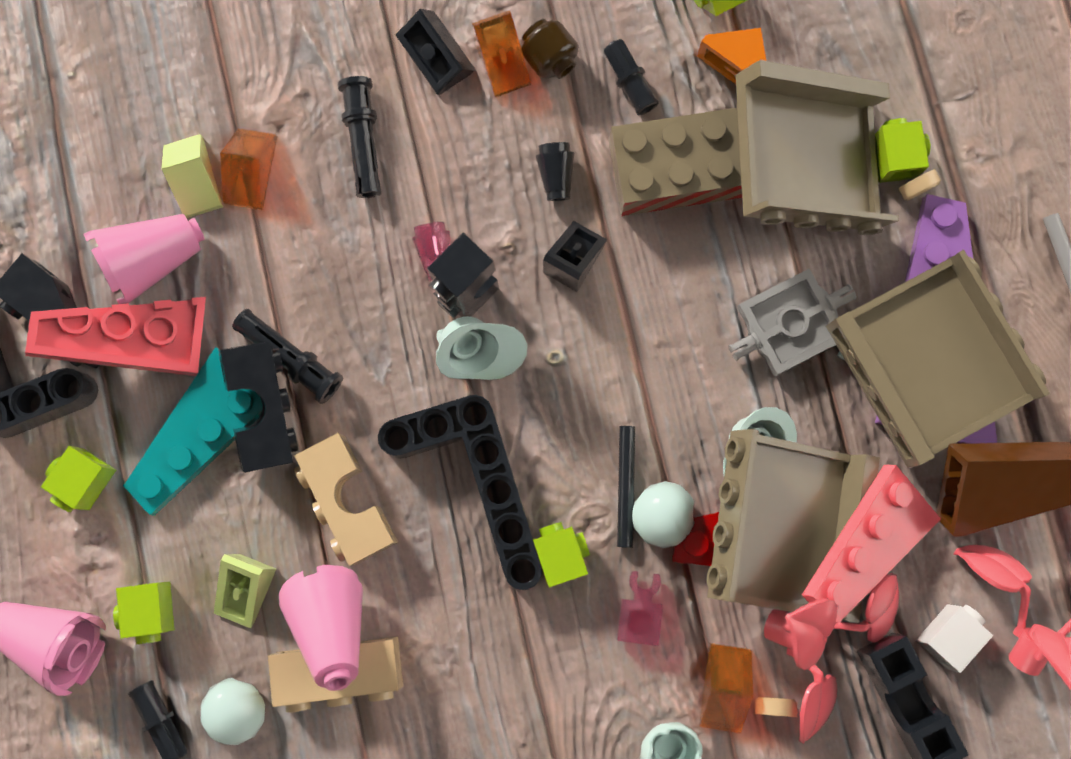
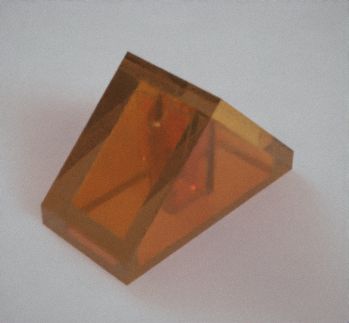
[472,10,531,97]
[220,128,278,210]
[699,643,753,733]

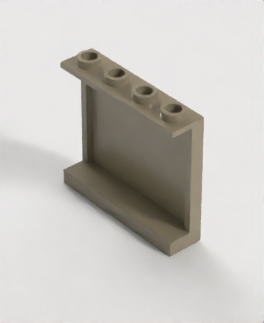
[735,60,899,235]
[826,250,1050,468]
[707,429,880,623]

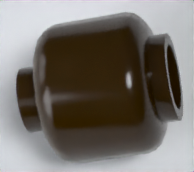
[521,19,579,79]

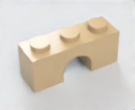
[294,433,399,566]
[268,636,403,712]

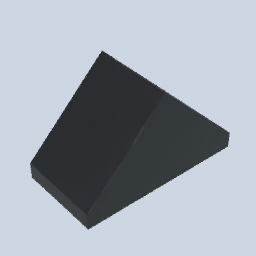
[543,221,607,292]

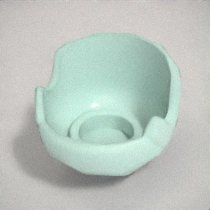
[632,481,694,548]
[201,678,265,745]
[640,722,703,759]

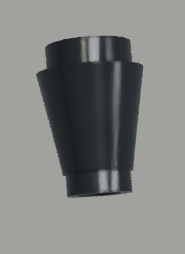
[535,142,574,201]

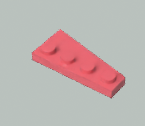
[25,297,206,376]
[802,465,941,624]

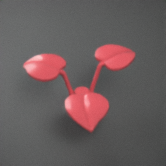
[953,545,1071,690]
[764,573,899,744]

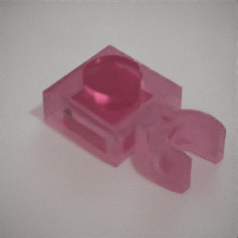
[616,571,663,646]

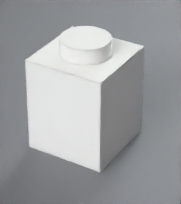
[915,604,993,673]

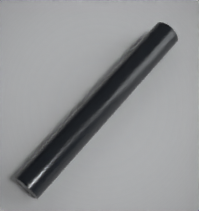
[617,426,635,548]

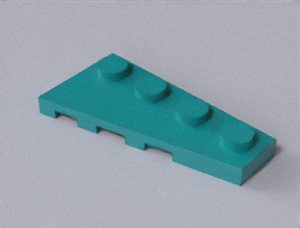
[123,347,262,516]

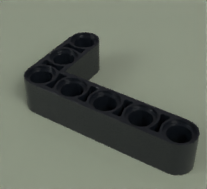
[0,348,99,438]
[378,395,542,590]

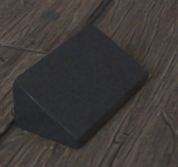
[395,9,475,95]

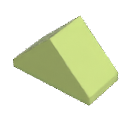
[161,134,223,218]
[214,554,276,628]

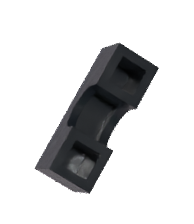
[427,232,499,319]
[218,341,298,473]
[856,632,969,759]

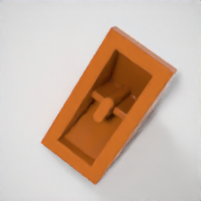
[697,28,767,84]

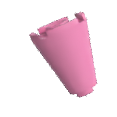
[83,214,205,304]
[278,565,363,691]
[0,602,106,696]

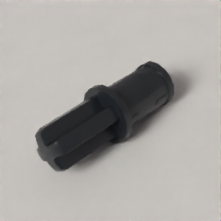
[604,39,659,116]
[128,680,187,759]

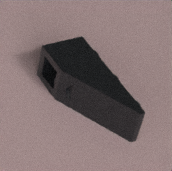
[0,253,99,369]

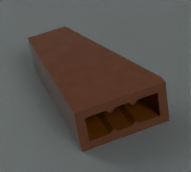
[936,442,1071,537]

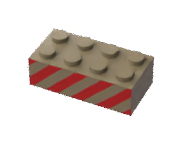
[609,108,742,216]

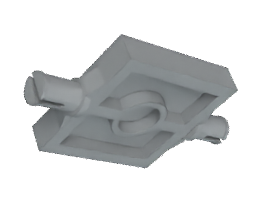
[728,269,857,377]

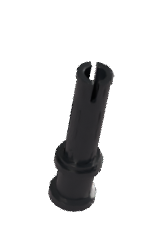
[337,76,382,198]
[232,309,343,404]

